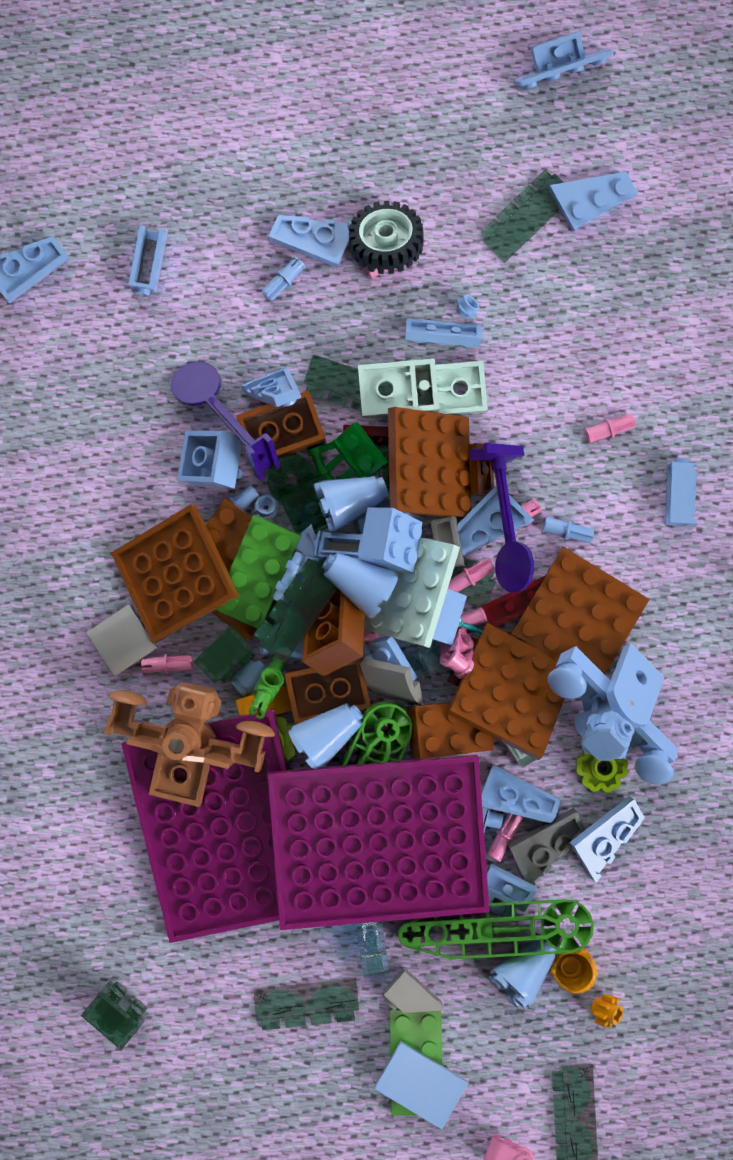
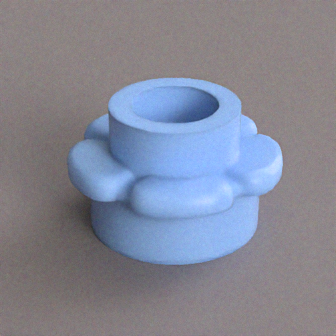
[457,294,480,318]
[254,495,279,518]

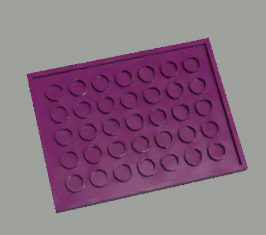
[121,708,288,943]
[268,755,490,930]

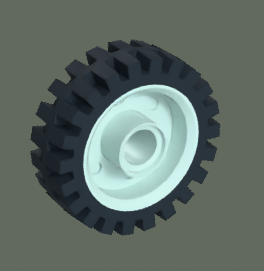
[349,201,424,274]

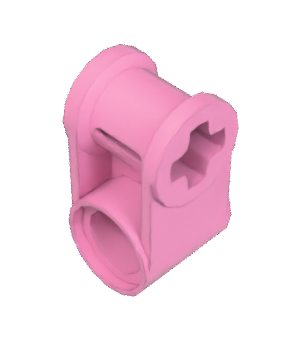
[439,629,474,679]
[483,1134,534,1160]

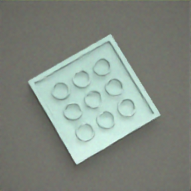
[364,537,460,648]

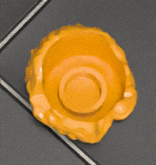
[549,947,598,994]

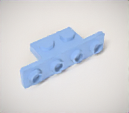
[514,32,614,89]

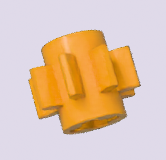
[591,994,623,1028]

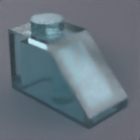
[405,641,443,681]
[356,921,389,977]

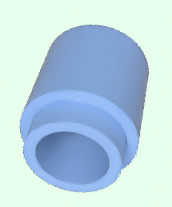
[230,660,266,697]

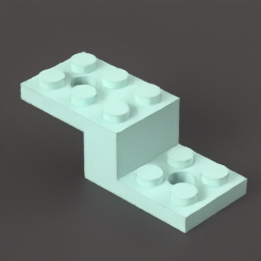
[358,358,488,418]

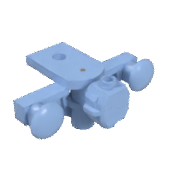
[548,644,678,785]

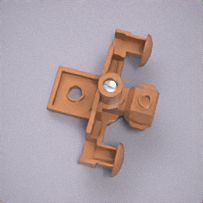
[104,682,275,807]

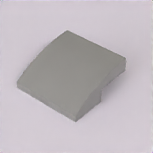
[87,604,158,676]
[360,658,423,705]

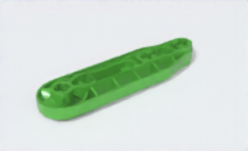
[340,701,412,766]
[398,899,594,959]

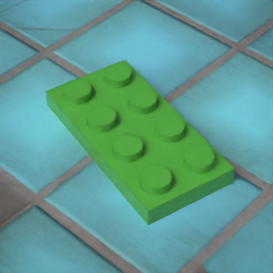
[216,514,302,630]
[389,1008,442,1116]

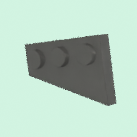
[507,808,585,885]

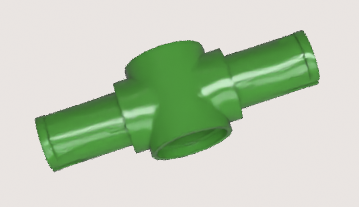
[249,652,288,719]

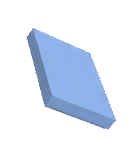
[374,1041,469,1129]

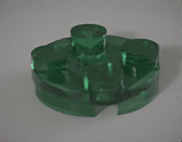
[267,454,318,505]

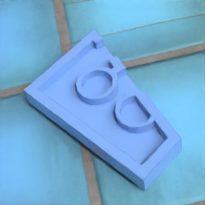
[0,236,70,303]
[457,486,535,557]

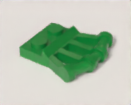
[307,422,388,481]

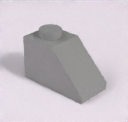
[383,967,444,1013]

